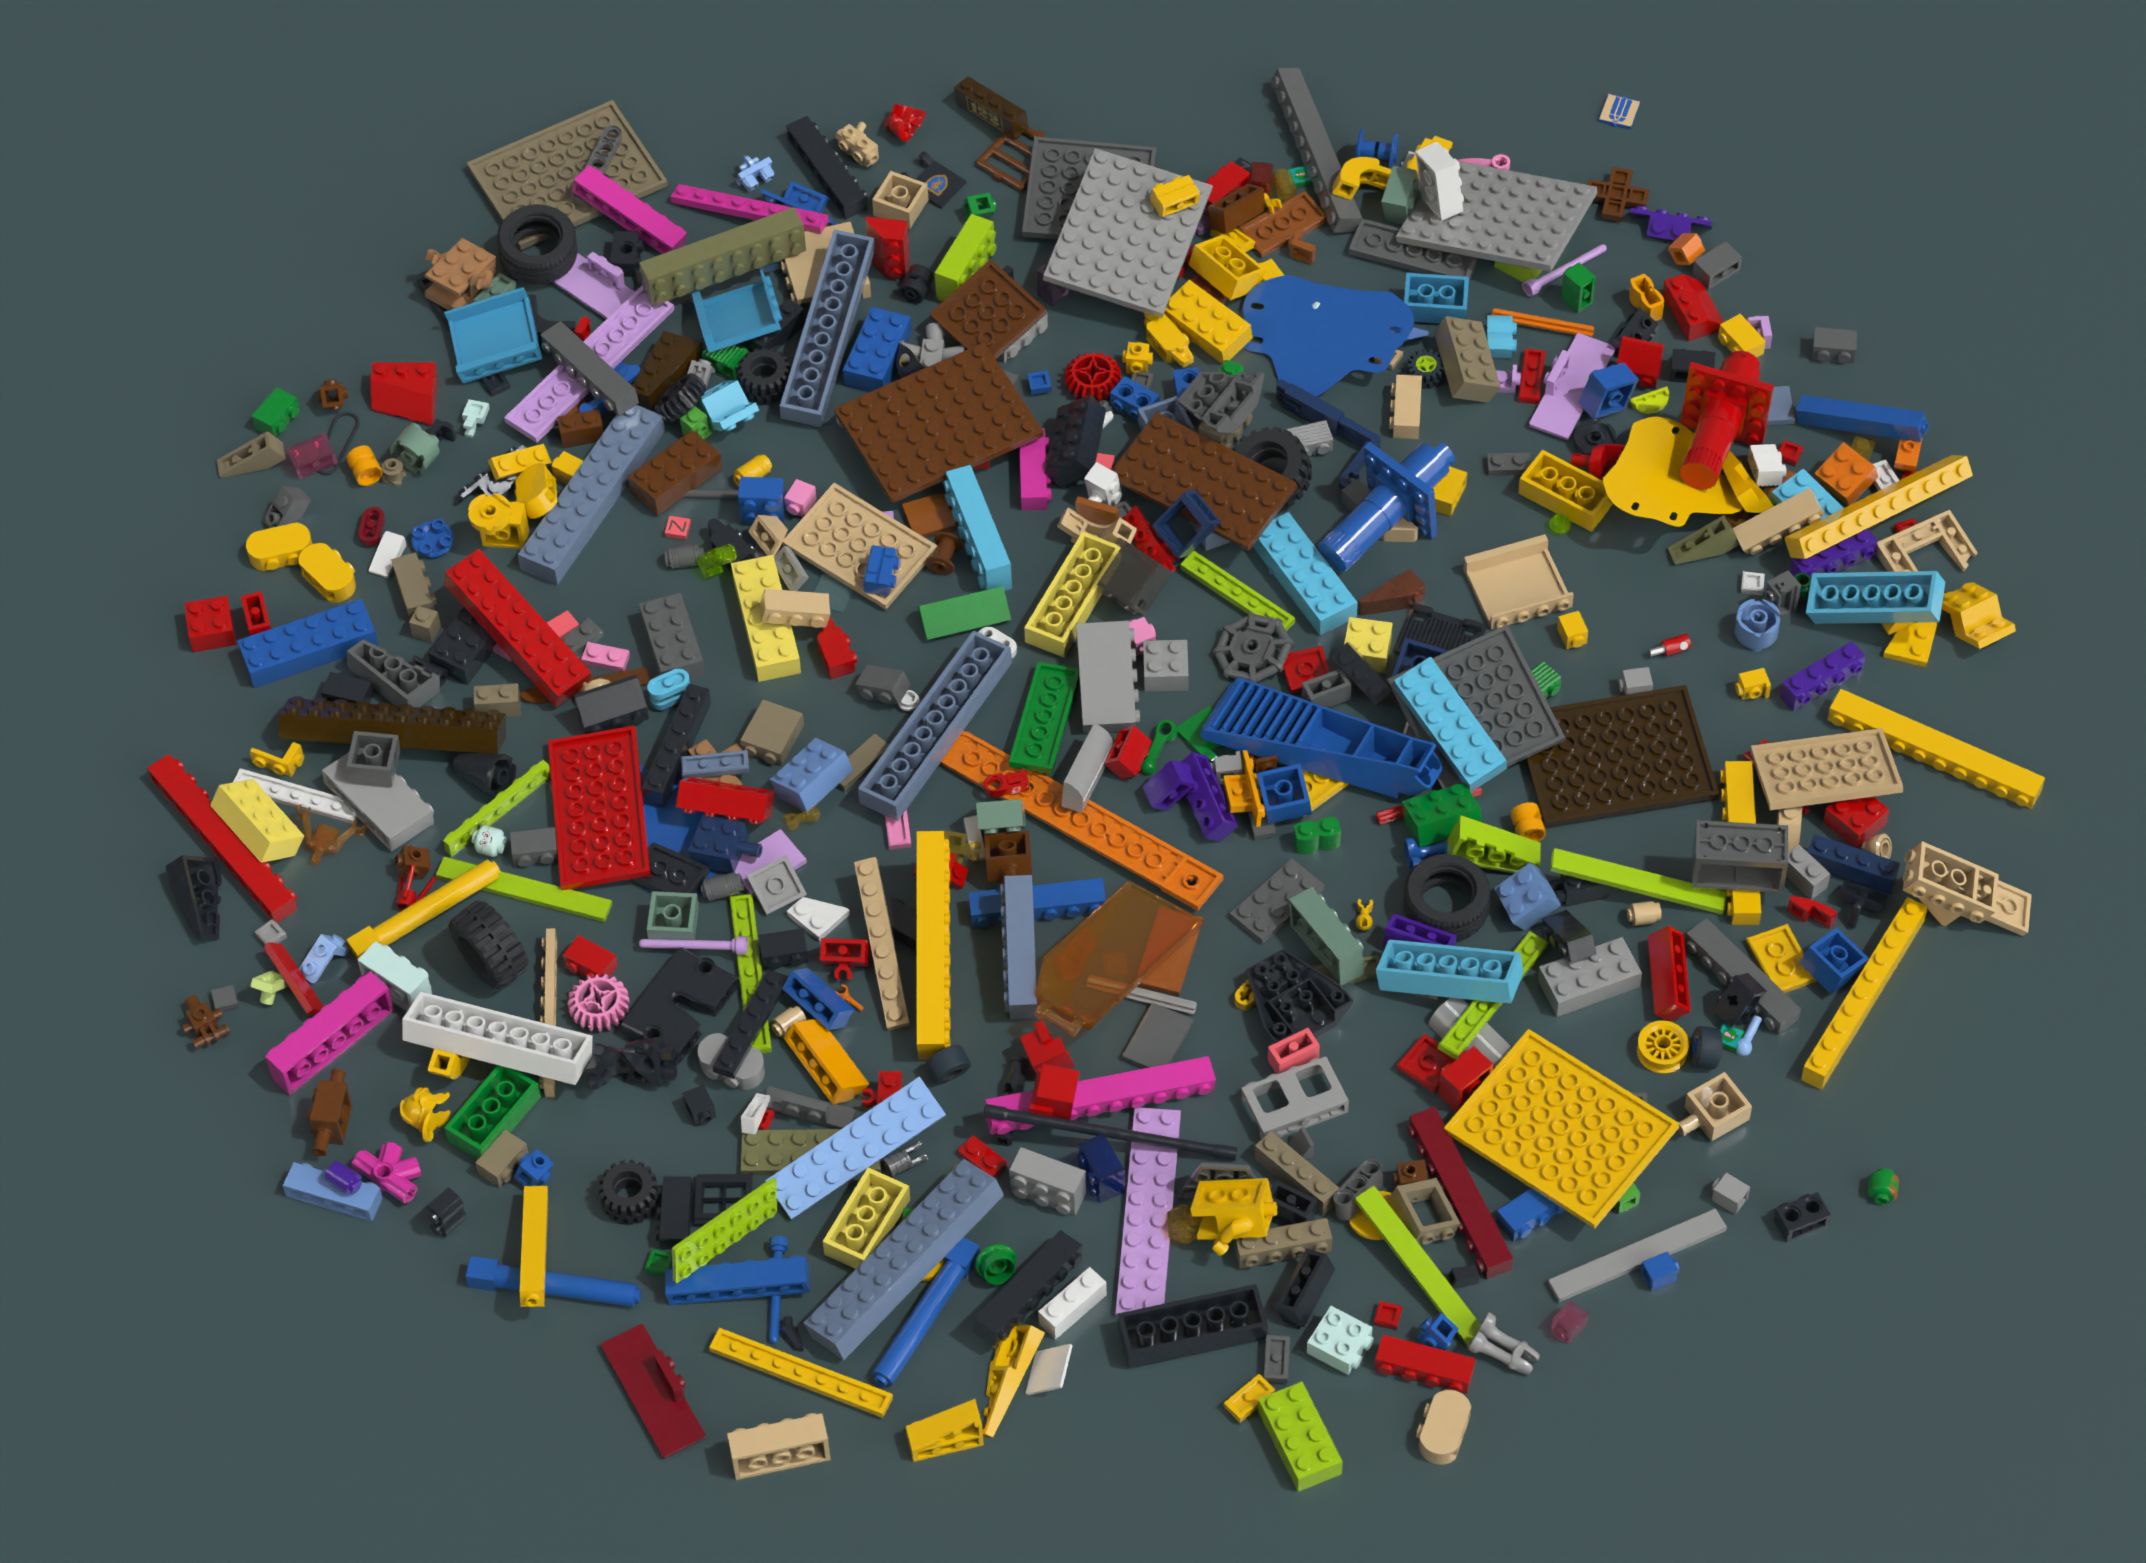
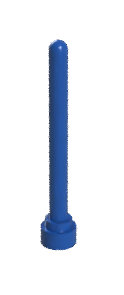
[769,1236,788,1344]

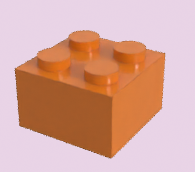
[1815,442,1879,506]

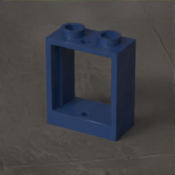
[1152,490,1221,558]

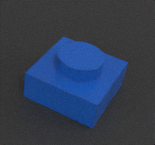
[1027,370,1052,395]

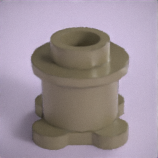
[382,458,407,486]

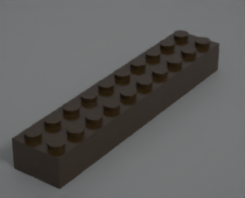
[279,696,506,754]

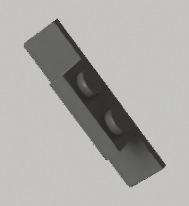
[765,1087,855,1129]

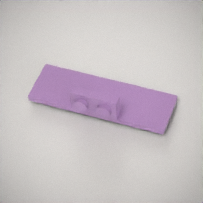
[552,252,635,319]
[1529,333,1616,440]

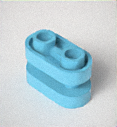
[647,669,690,710]

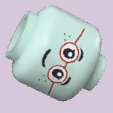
[472,825,507,857]

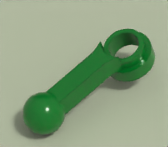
[1140,720,1178,776]

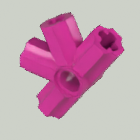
[352,1142,421,1203]

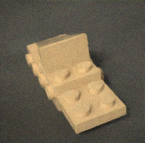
[1903,841,2032,936]

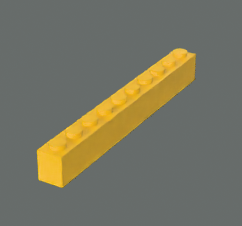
[1784,455,1973,559]
[1827,689,2045,809]
[1801,897,1928,1090]

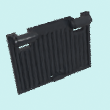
[1393,603,1487,654]

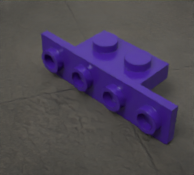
[1630,206,1713,241]

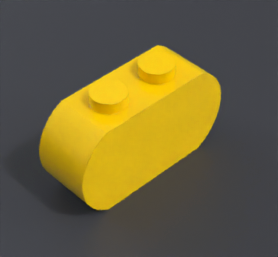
[515,463,557,519]
[246,522,312,571]
[299,543,356,603]

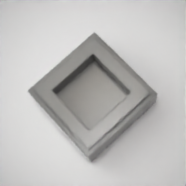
[254,919,287,945]

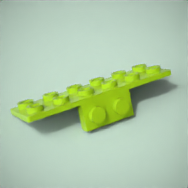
[672,1177,777,1283]

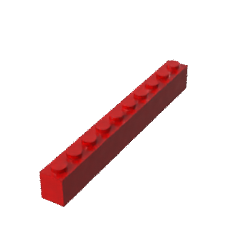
[147,754,297,923]

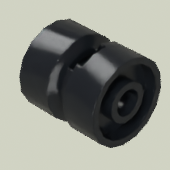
[898,264,934,304]

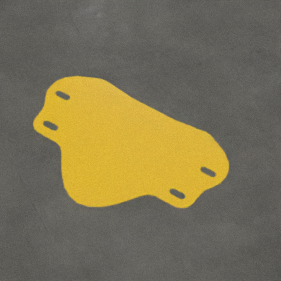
[1603,417,1743,527]

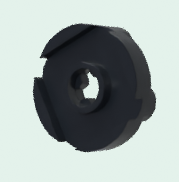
[1573,419,1616,455]

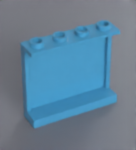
[691,269,782,353]
[444,287,542,383]

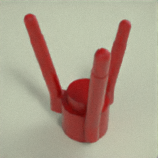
[395,864,437,910]

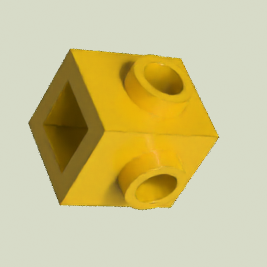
[1122,342,1153,375]

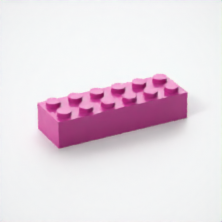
[265,971,394,1096]

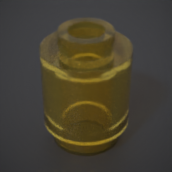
[1272,168,1297,200]

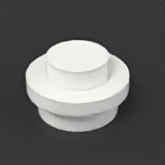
[898,690,920,711]

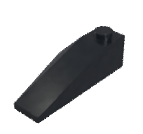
[165,855,222,940]

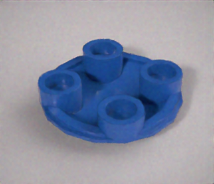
[411,519,454,558]

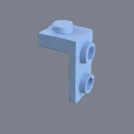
[299,934,350,984]

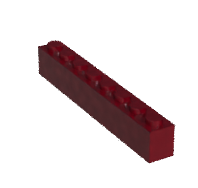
[1407,1106,1513,1280]

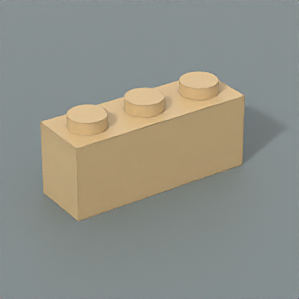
[1389,375,1422,439]
[760,589,830,628]

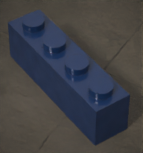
[1807,834,1900,895]

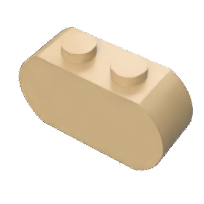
[1416,1390,1471,1465]

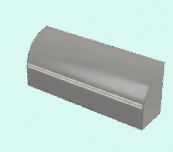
[1061,723,1113,813]
[1428,998,1512,1070]

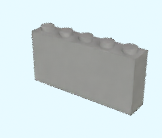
[1077,621,1140,734]
[322,753,434,852]

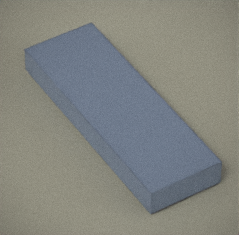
[681,750,749,779]

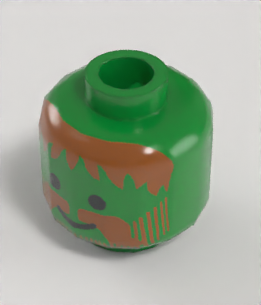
[1867,1168,1899,1205]

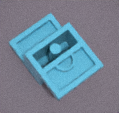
[693,380,759,432]

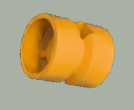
[346,446,383,486]
[1510,802,1546,842]

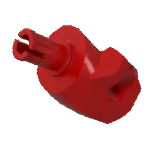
[1571,444,1626,481]

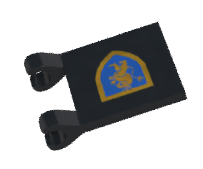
[901,151,966,209]

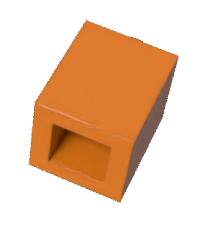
[1668,233,1705,265]

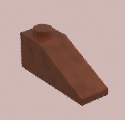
[1358,568,1426,616]

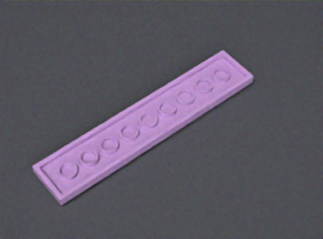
[504,285,674,443]
[1116,1108,1181,1318]

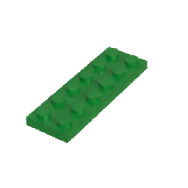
[1009,662,1080,774]

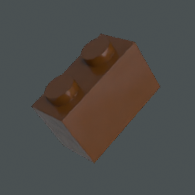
[557,409,604,449]

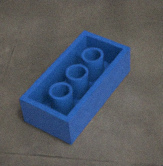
[843,307,912,392]

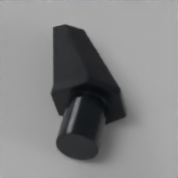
[780,1316,804,1351]

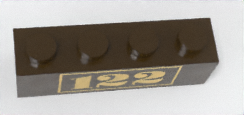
[954,76,1029,140]

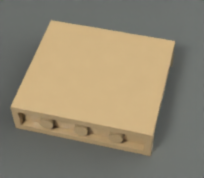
[780,222,871,306]
[1463,534,1574,630]

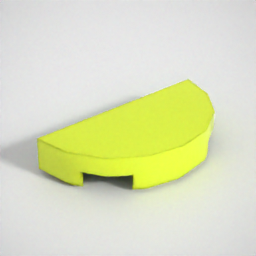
[1628,386,1669,414]

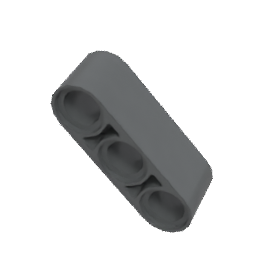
[1333,1159,1383,1220]

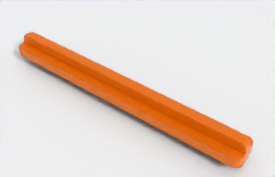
[1491,308,1594,337]

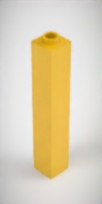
[520,1186,548,1307]

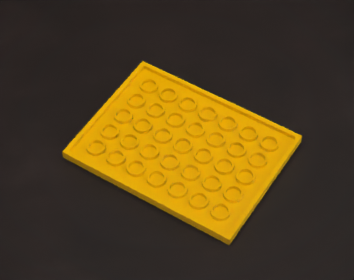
[1444,1029,1679,1229]

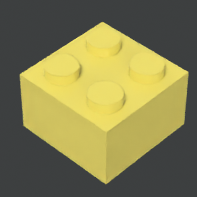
[1344,617,1393,673]

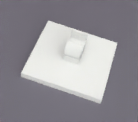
[1025,1344,1072,1395]

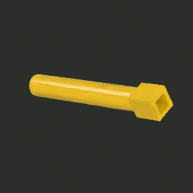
[346,859,501,960]

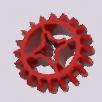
[1064,351,1121,402]

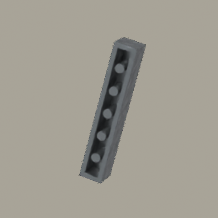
[540,321,639,416]
[1685,918,1801,1035]

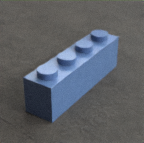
[283,1162,383,1222]

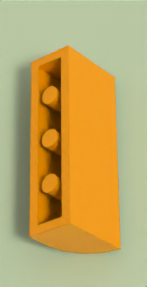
[784,1019,869,1104]

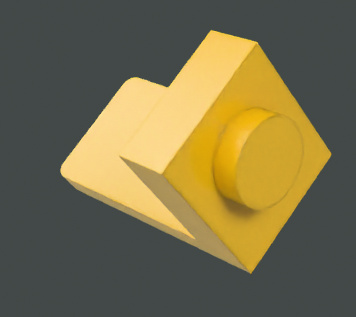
[250,742,304,777]

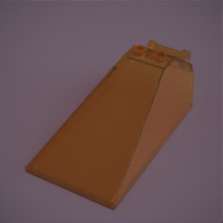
[1035,880,1204,1037]

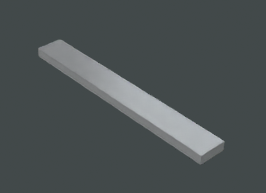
[1548,1208,1727,1302]

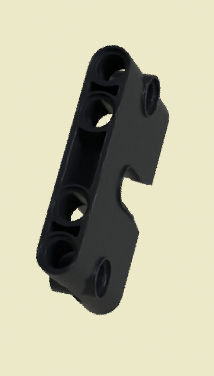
[620,947,740,1063]

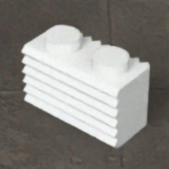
[1747,444,1786,487]

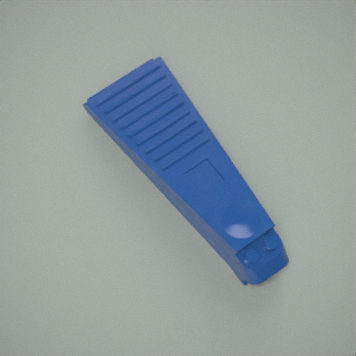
[1200,677,1443,799]

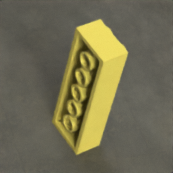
[1025,531,1122,658]
[731,555,801,682]

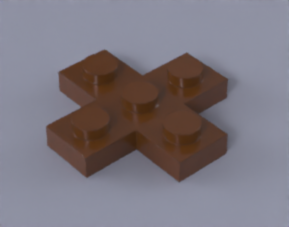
[1587,167,1650,222]

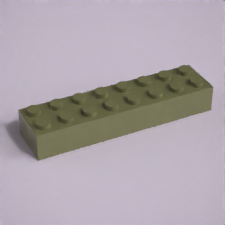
[639,207,806,306]

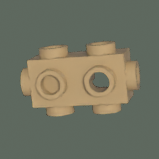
[835,122,879,167]

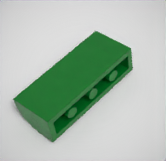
[917,586,1011,640]

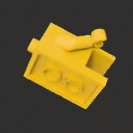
[1191,1178,1277,1256]

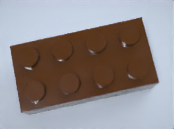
[628,430,722,516]

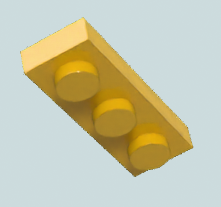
[488,444,552,480]

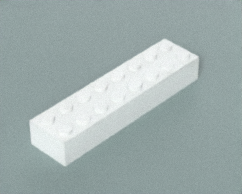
[402,992,593,1085]

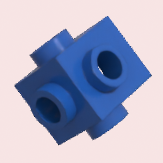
[514,1149,554,1186]
[1416,1313,1459,1350]

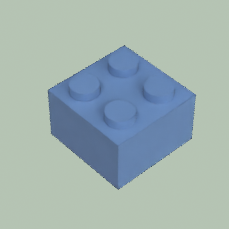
[1494,863,1561,931]

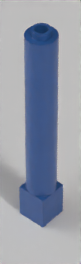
[872,1237,980,1387]
[465,1256,642,1307]

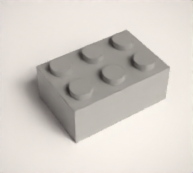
[1009,1147,1086,1216]

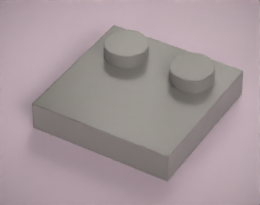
[746,855,807,916]

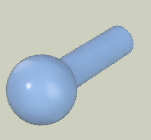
[1736,1015,1762,1056]

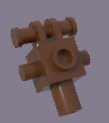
[182,995,230,1050]

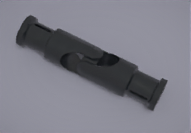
[993,1056,1029,1146]

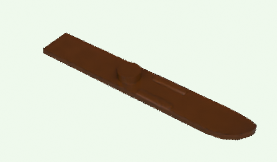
[521,667,651,704]

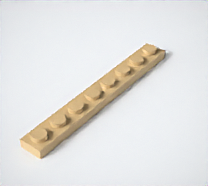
[854,857,911,1031]
[539,928,557,1098]

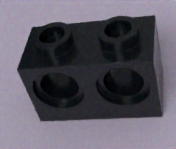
[1774,1192,1831,1242]

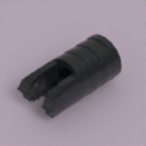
[412,655,449,687]

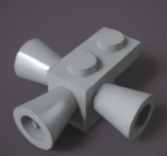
[900,323,965,367]

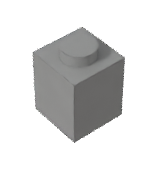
[1618,667,1653,695]
[1711,1172,1750,1215]

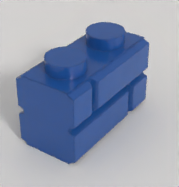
[863,545,901,596]

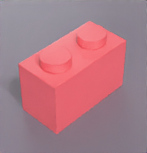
[1268,1028,1320,1074]

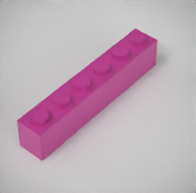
[572,165,687,254]

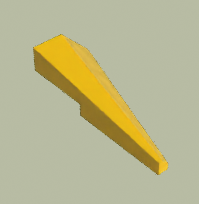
[1722,450,1774,513]
[982,1325,1045,1437]

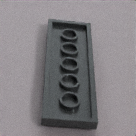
[1349,219,1478,280]

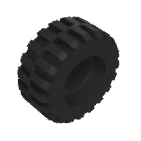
[1232,427,1312,511]
[448,900,529,989]

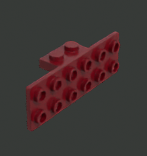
[601,1324,706,1458]

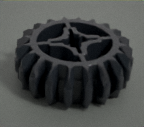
[654,373,706,423]

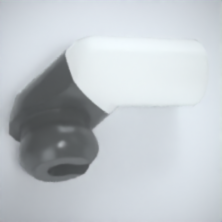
[1099,400,1113,429]

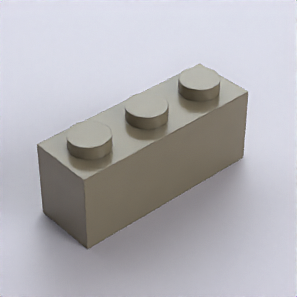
[391,552,437,620]

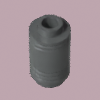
[664,544,705,569]
[701,872,744,901]

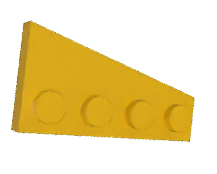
[1883,594,1945,667]

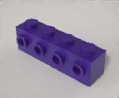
[1790,528,1878,578]
[1780,641,1866,712]
[1181,752,1238,842]

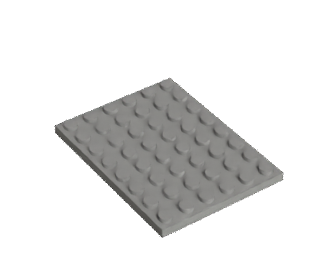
[1043,148,1213,318]
[1396,161,1597,272]

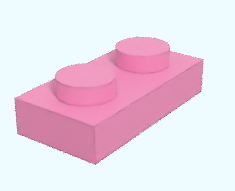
[581,642,630,672]

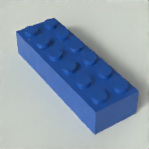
[237,599,379,688]

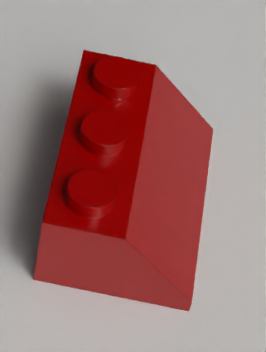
[866,217,910,279]
[1662,274,1724,341]

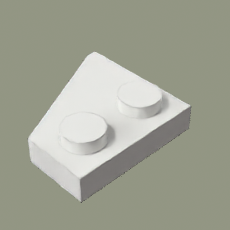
[787,897,850,942]

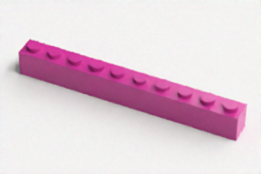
[984,1056,1216,1134]

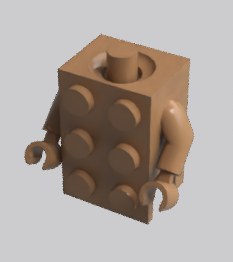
[424,238,496,310]

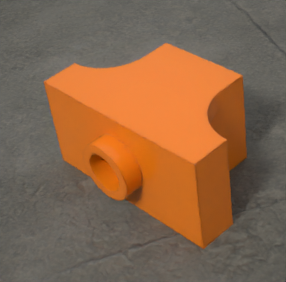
[1894,437,1923,472]

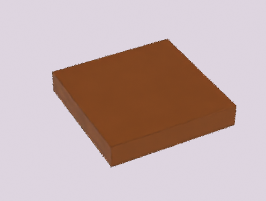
[902,492,956,538]
[1075,497,1119,525]

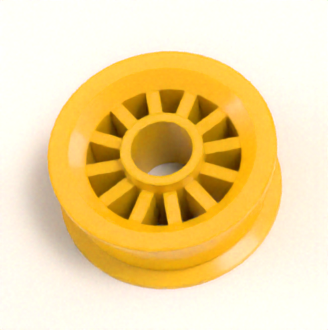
[1637,1021,1689,1074]

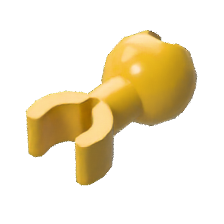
[1264,192,1282,213]
[1355,899,1373,930]

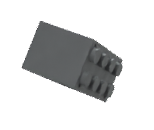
[1692,820,1788,893]

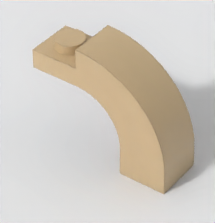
[1057,507,1137,551]

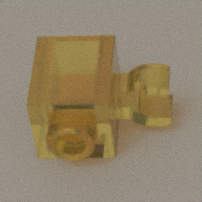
[944,831,981,865]

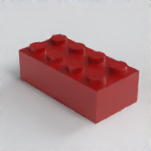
[676,777,775,824]

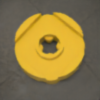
[468,493,512,535]

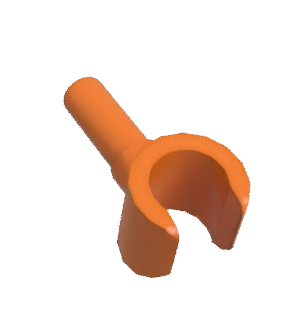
[835,985,864,1012]

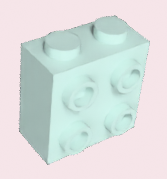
[1307,1306,1374,1375]

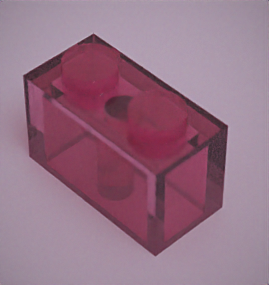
[286,432,339,479]

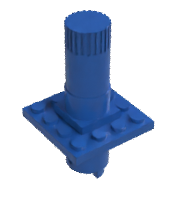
[1318,442,1455,572]

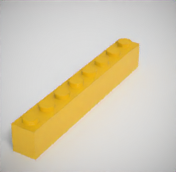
[1720,761,1761,925]

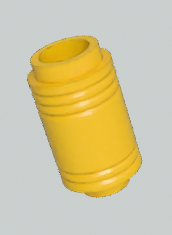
[733,454,772,486]

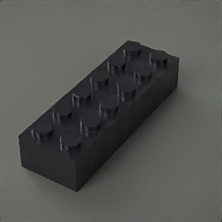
[1117,1284,1268,1368]

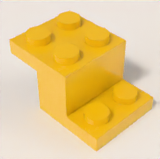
[1941,582,2016,649]

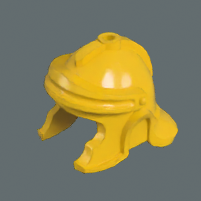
[400,1087,451,1142]

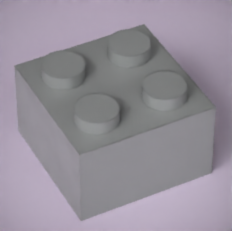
[1143,640,1188,692]

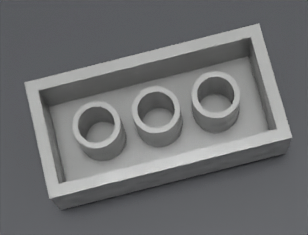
[1538,937,1642,1017]

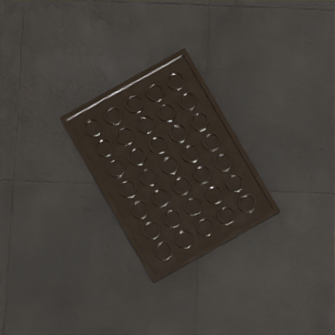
[1525,685,1719,827]

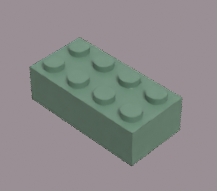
[1289,887,1364,986]

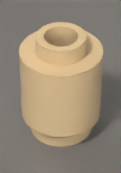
[1627,901,1662,926]
[771,1006,806,1038]

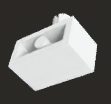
[1084,462,1122,506]

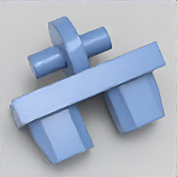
[736,155,775,192]

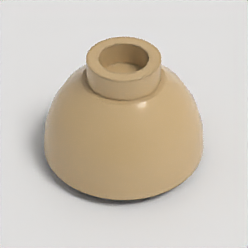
[1862,834,1892,859]

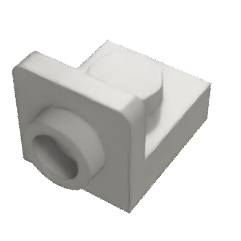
[688,359,716,388]

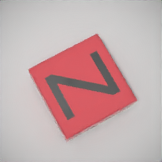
[665,516,691,540]

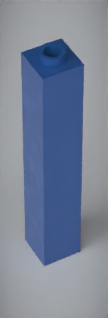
[1795,395,1929,442]

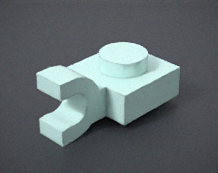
[462,399,490,438]

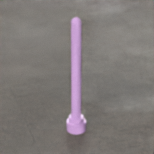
[1522,244,1607,297]
[639,936,748,955]

